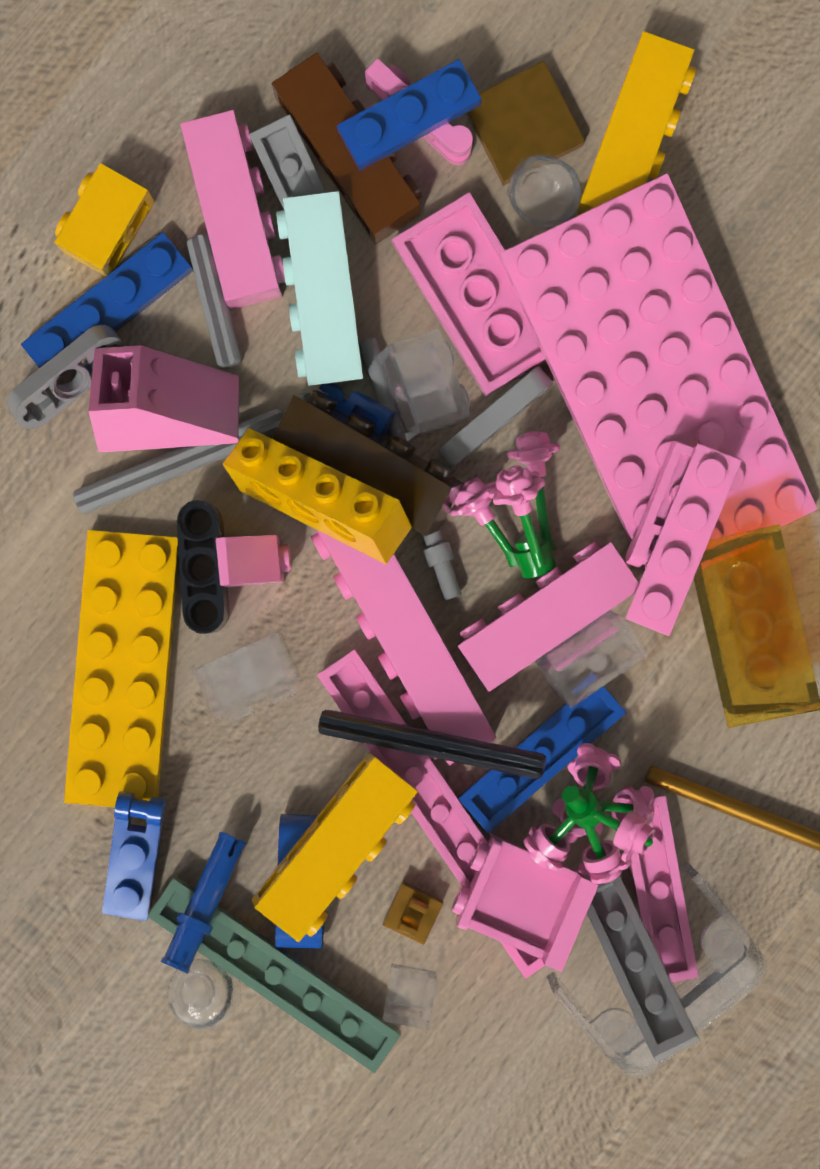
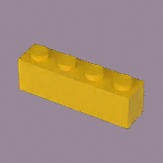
[576,31,697,215]
[251,753,418,943]

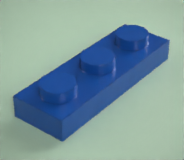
[337,59,482,171]

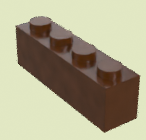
[272,52,423,245]

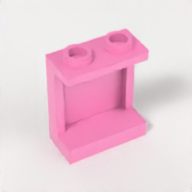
[451,834,599,972]

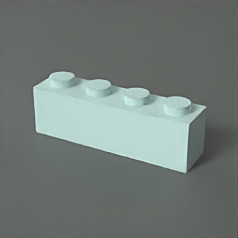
[276,191,363,386]

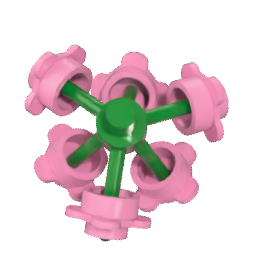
[523,743,655,884]

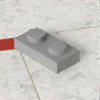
[249,114,326,209]

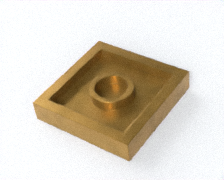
[466,61,585,186]

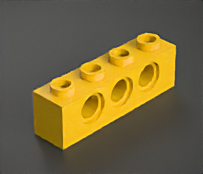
[223,428,412,565]

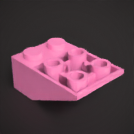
[88,345,240,453]

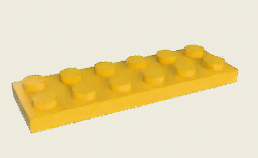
[64,530,179,807]

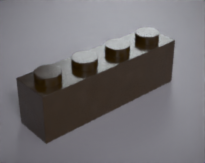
[272,390,464,536]

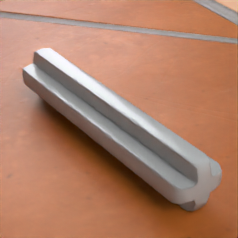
[187,234,242,368]

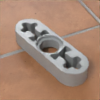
[7,325,125,429]
[438,366,554,468]

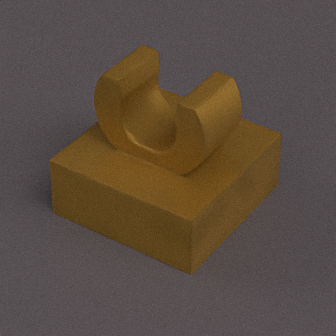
[383,881,443,945]

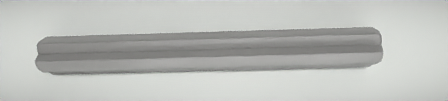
[73,409,284,514]

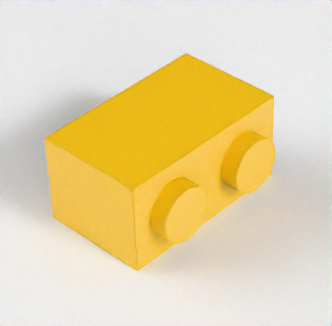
[54,163,155,277]

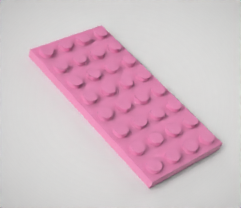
[498,173,818,572]

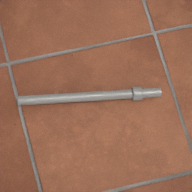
[359,337,462,600]

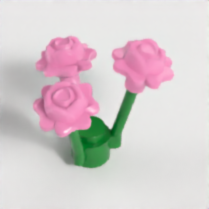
[449,431,560,578]

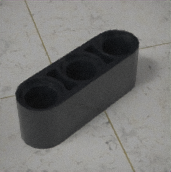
[177,500,229,634]

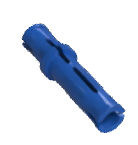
[161,832,247,974]

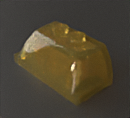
[693,524,820,728]

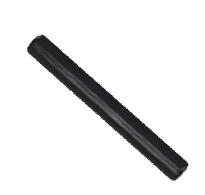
[318,710,546,779]

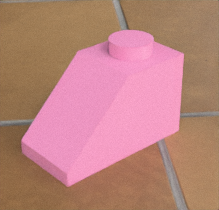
[216,535,291,587]

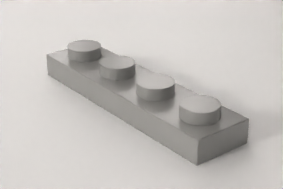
[587,875,700,1062]

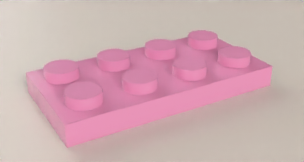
[391,192,546,397]

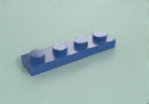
[21,232,193,377]
[458,677,627,833]

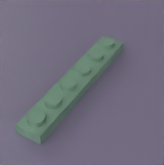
[147,876,401,1073]

